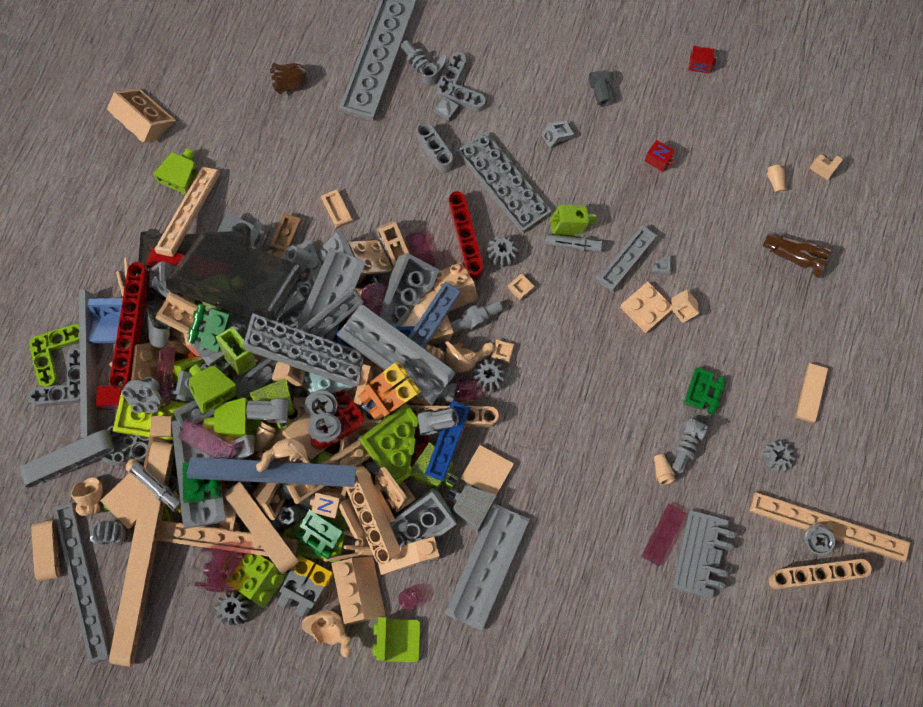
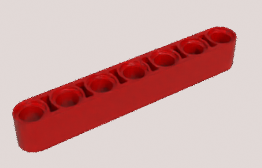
[109,262,149,394]

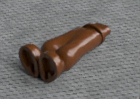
[763,234,832,278]

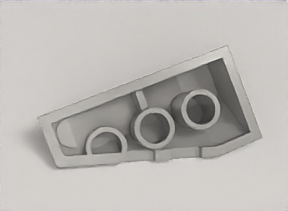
[379,253,439,327]
[390,487,457,547]

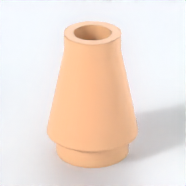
[766,164,786,193]
[254,422,276,451]
[654,454,675,485]

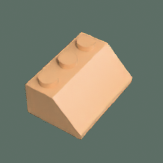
[107,88,176,142]
[331,556,386,626]

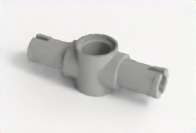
[450,301,503,334]

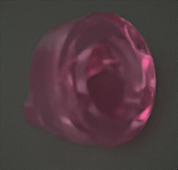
[398,588,420,610]

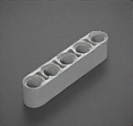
[20,430,114,488]

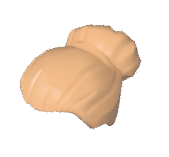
[71,477,103,516]

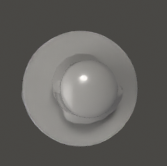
[121,377,162,414]

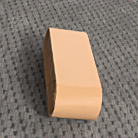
[31,520,60,581]

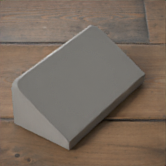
[214,435,255,460]

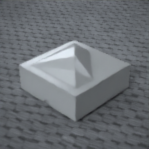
[434,97,459,121]

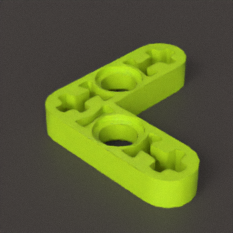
[29,324,80,387]

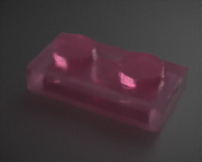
[405,230,436,266]

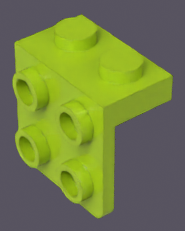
[227,553,288,608]
[373,617,420,662]

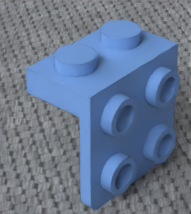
[88,298,133,343]

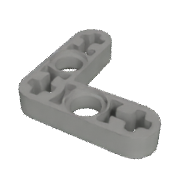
[437,52,486,112]
[28,347,80,407]

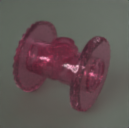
[194,548,242,593]

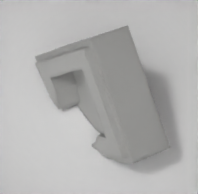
[651,256,671,276]

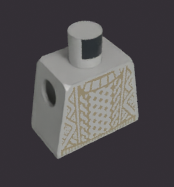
[446,486,496,532]

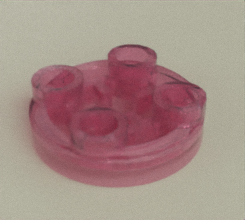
[361,282,387,316]

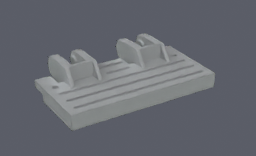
[671,510,737,599]

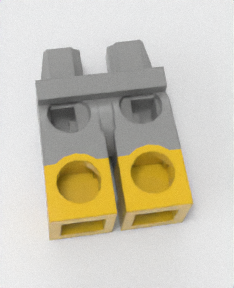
[278,554,334,618]

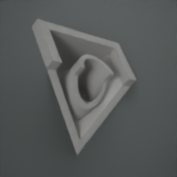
[148,261,178,298]

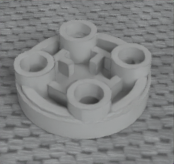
[100,426,135,466]

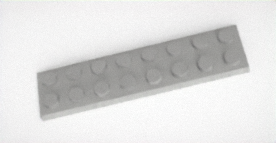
[339,0,417,121]

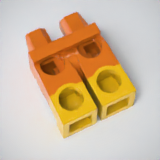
[358,361,421,419]

